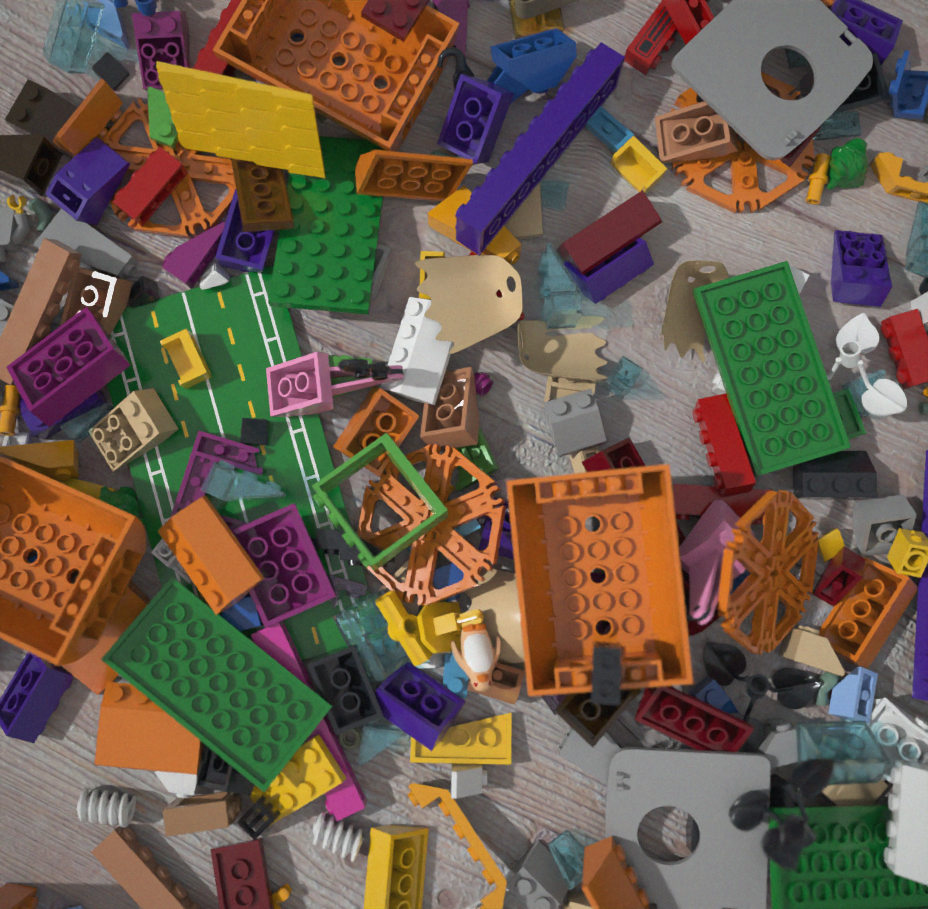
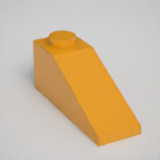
[0,440,79,481]

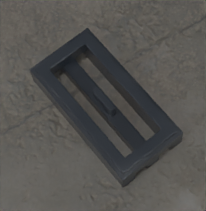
[237,795,281,839]

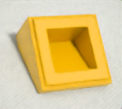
[817,528,845,562]

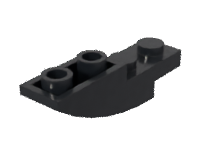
[311,528,395,567]

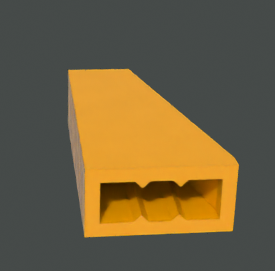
[428,185,522,265]

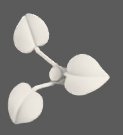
[827,313,907,416]

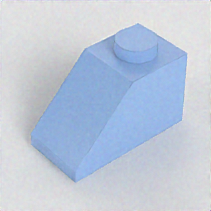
[80,0,130,49]
[828,667,878,724]

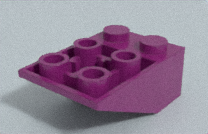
[132,11,190,89]

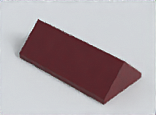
[557,190,662,275]
[635,686,754,752]

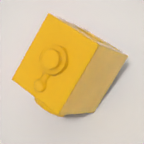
[887,528,928,578]

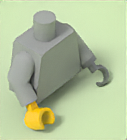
[0,195,30,265]

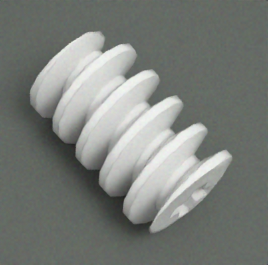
[77,787,136,828]
[307,812,364,863]

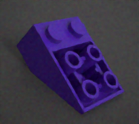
[45,137,131,225]
[831,230,892,307]

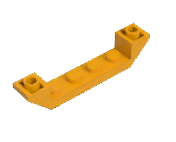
[870,152,928,205]
[407,783,507,909]

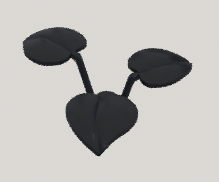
[704,642,820,753]
[728,758,836,871]

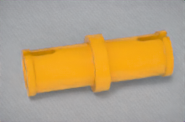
[805,153,831,205]
[0,385,20,436]

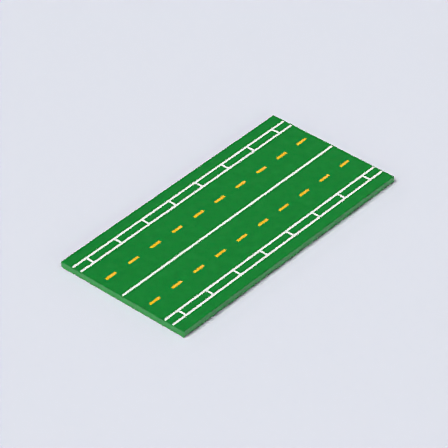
[107,265,383,660]

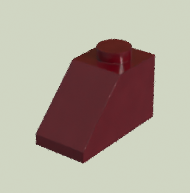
[812,547,865,607]

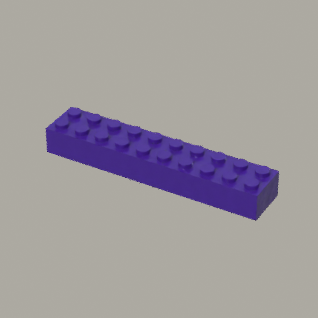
[455,42,625,256]

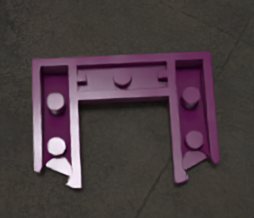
[170,430,263,531]

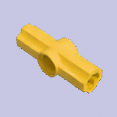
[376,590,433,666]

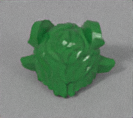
[827,138,868,190]
[99,486,146,526]

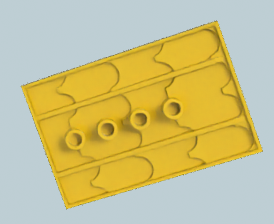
[156,61,325,178]

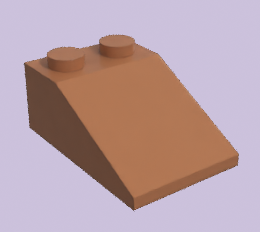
[655,101,738,163]
[60,267,133,335]
[420,367,480,450]

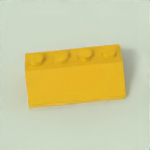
[364,825,429,909]

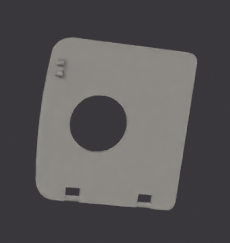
[671,0,873,161]
[605,747,770,909]

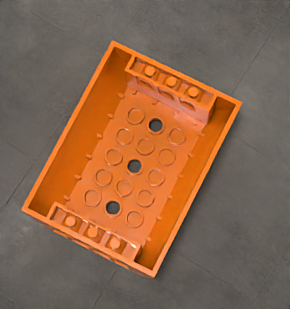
[212,0,460,152]
[0,456,146,666]
[506,464,693,696]

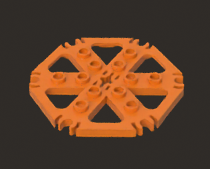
[670,72,815,213]
[101,97,236,238]
[357,444,506,606]
[717,490,819,655]

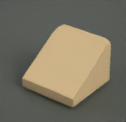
[570,447,600,474]

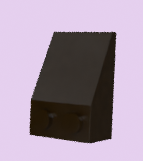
[4,79,78,159]
[554,688,642,748]

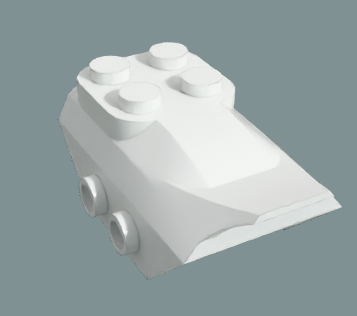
[846,698,928,784]

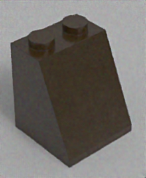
[0,134,62,197]

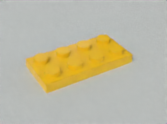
[249,734,346,825]

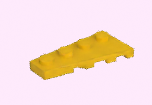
[410,712,512,765]

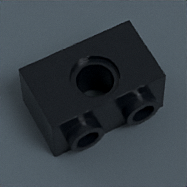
[591,642,622,705]

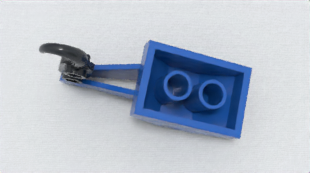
[438,28,577,104]

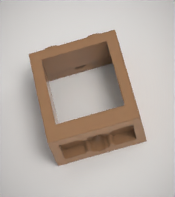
[163,791,242,837]

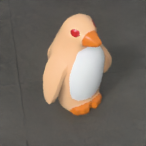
[451,623,501,691]

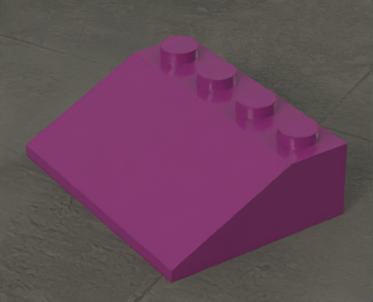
[6,307,130,427]
[231,503,336,628]

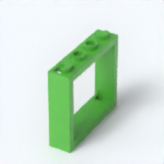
[312,433,448,571]

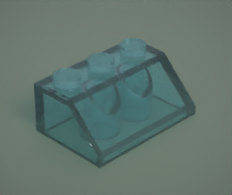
[42,0,105,74]
[332,588,410,682]
[796,721,891,785]

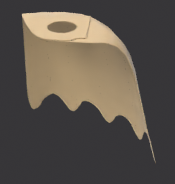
[415,255,523,354]
[659,260,728,362]
[518,316,608,382]
[464,567,525,665]

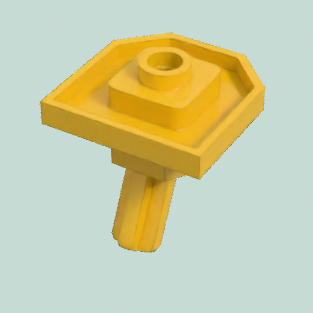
[417,602,484,654]

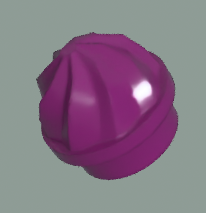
[474,372,493,396]

